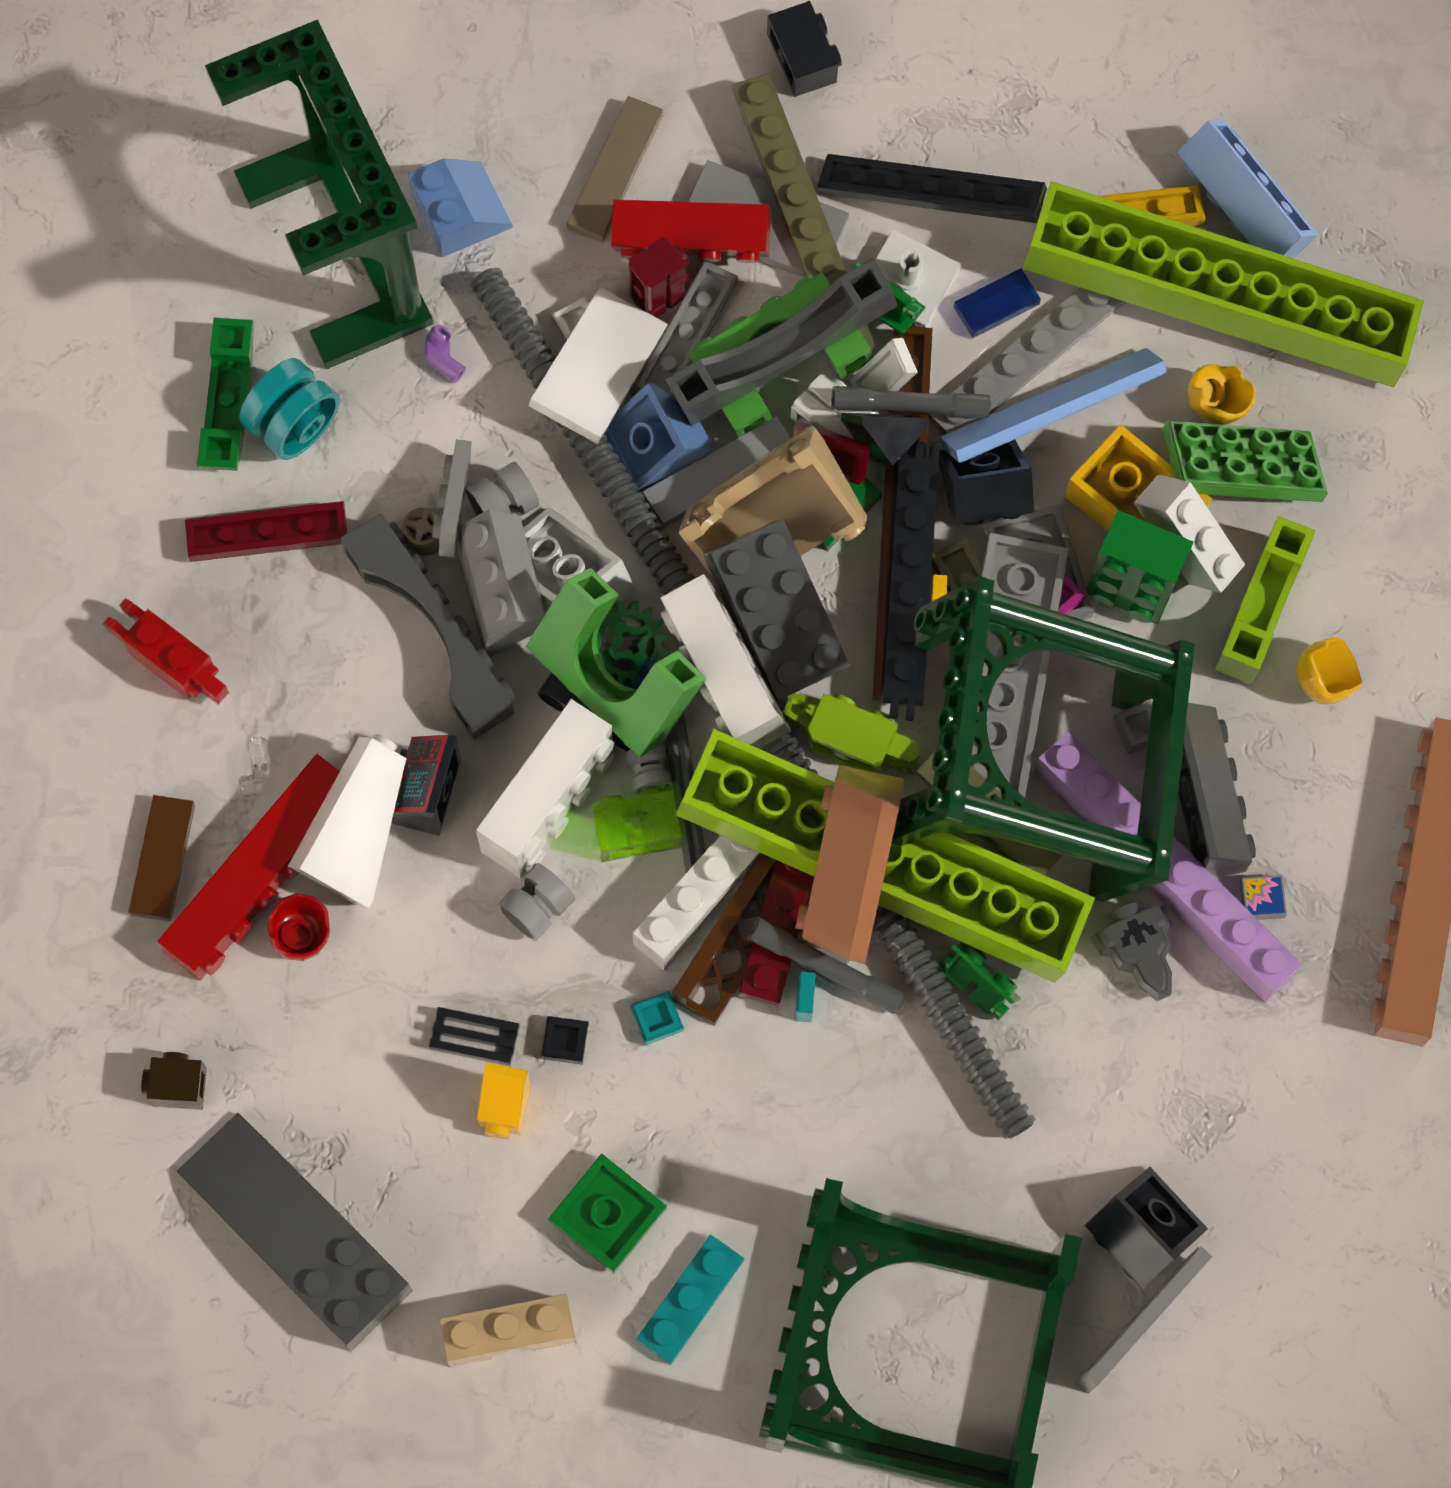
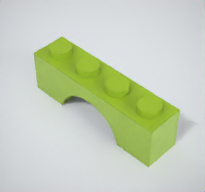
[1214,516,1316,685]

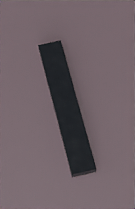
[817,154,1047,223]

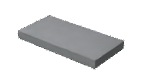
[688,160,849,277]
[1078,1246,1213,1394]

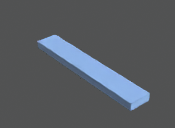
[940,348,1167,463]

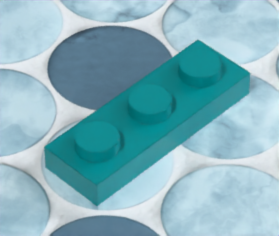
[636,1234,745,1365]

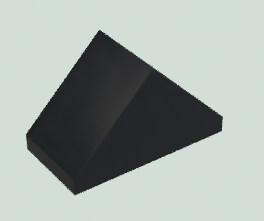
[841,413,930,465]

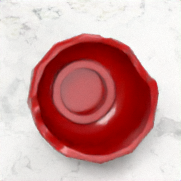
[267,893,330,961]

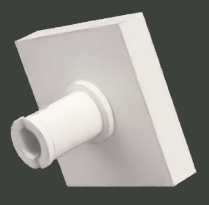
[875,230,961,327]

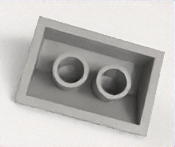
[457,509,545,657]

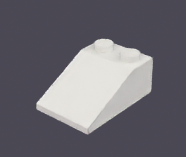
[523,507,635,614]

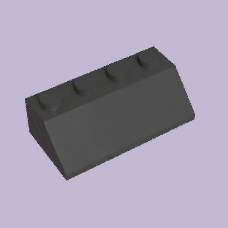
[1178,703,1256,877]

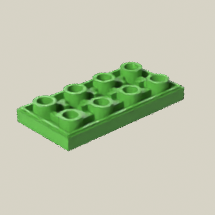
[1162,421,1328,502]

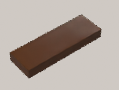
[128,795,195,922]

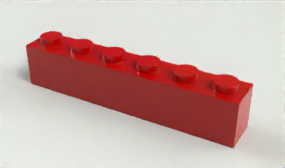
[157,753,340,981]

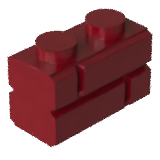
[628,237,689,318]

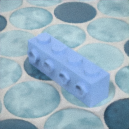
[1177,120,1318,258]

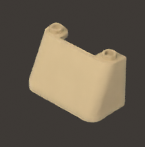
[678,426,867,579]

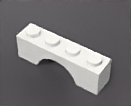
[633,835,767,971]

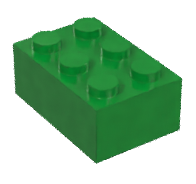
[1086,510,1193,624]

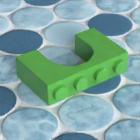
[688,272,873,438]
[525,568,707,757]

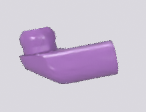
[425,325,466,383]

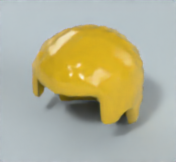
[1187,364,1256,425]
[1296,637,1362,705]

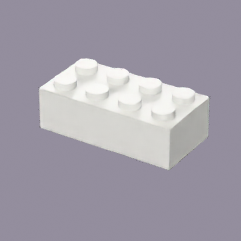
[660,574,791,748]
[476,699,615,879]

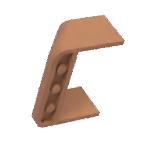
[796,765,904,964]

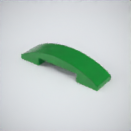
[197,317,254,471]

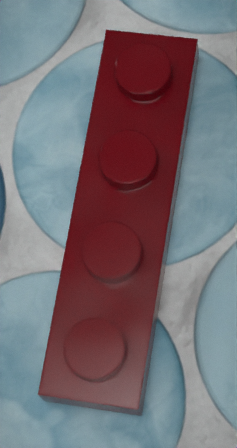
[185,501,348,562]
[738,859,814,1006]

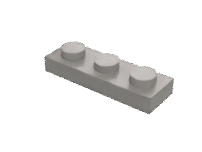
[432,439,472,558]

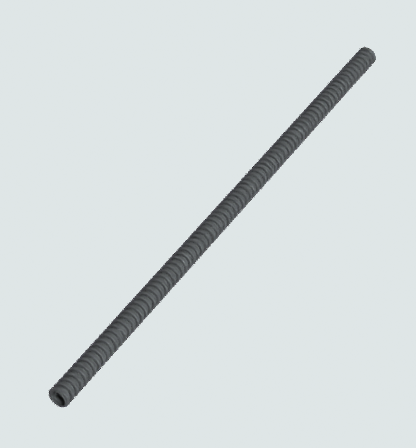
[471,268,1036,1139]

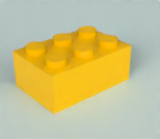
[1064,424,1212,532]

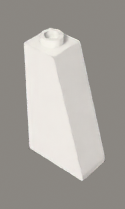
[288,734,406,908]

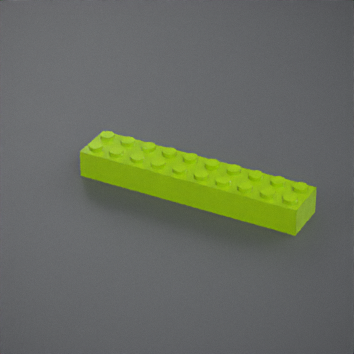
[1022,181,1424,388]
[676,729,1095,983]

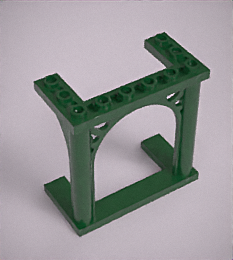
[205,19,433,370]
[891,576,1195,902]
[759,1178,1082,1488]

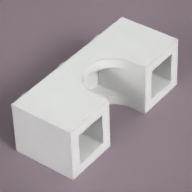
[1134,474,1245,593]

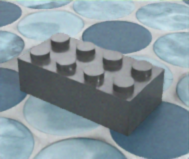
[703,519,850,701]

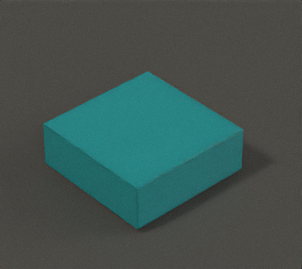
[795,972,816,1023]
[630,990,684,1046]

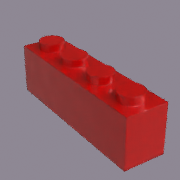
[611,199,771,263]

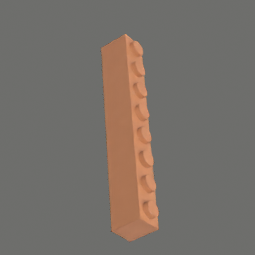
[1370,717,1451,1047]

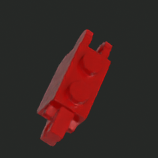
[102,598,229,705]

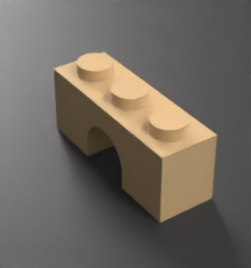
[440,1294,576,1367]

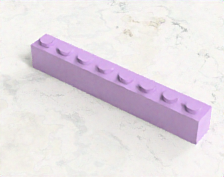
[1034,731,1302,1003]

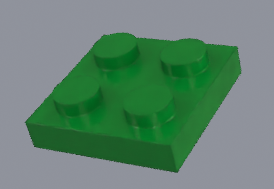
[548,1153,667,1274]

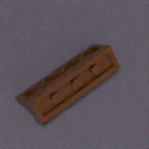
[672,855,774,1026]

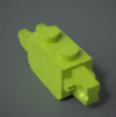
[783,693,921,773]

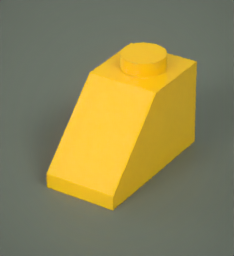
[477,1062,531,1139]

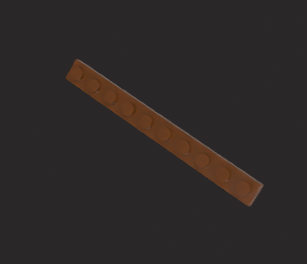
[872,326,933,701]

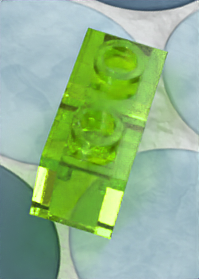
[592,788,682,862]

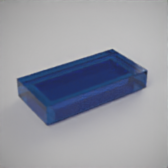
[954,268,1041,338]

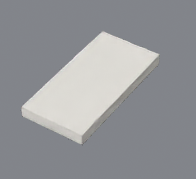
[528,287,668,444]

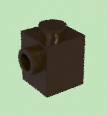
[141,1052,207,1110]

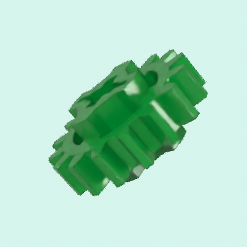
[597,600,670,688]

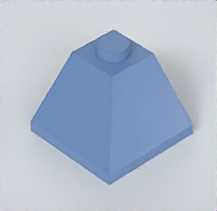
[604,383,714,493]

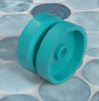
[239,358,340,461]

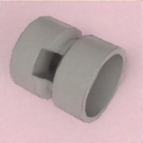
[465,461,540,516]
[497,863,575,941]

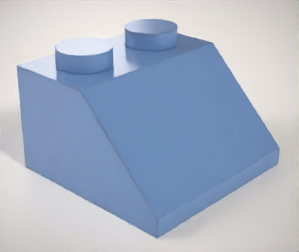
[408,158,513,257]

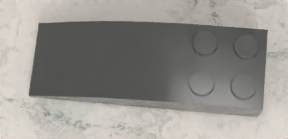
[176,1113,413,1351]

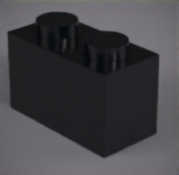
[767,1,842,97]

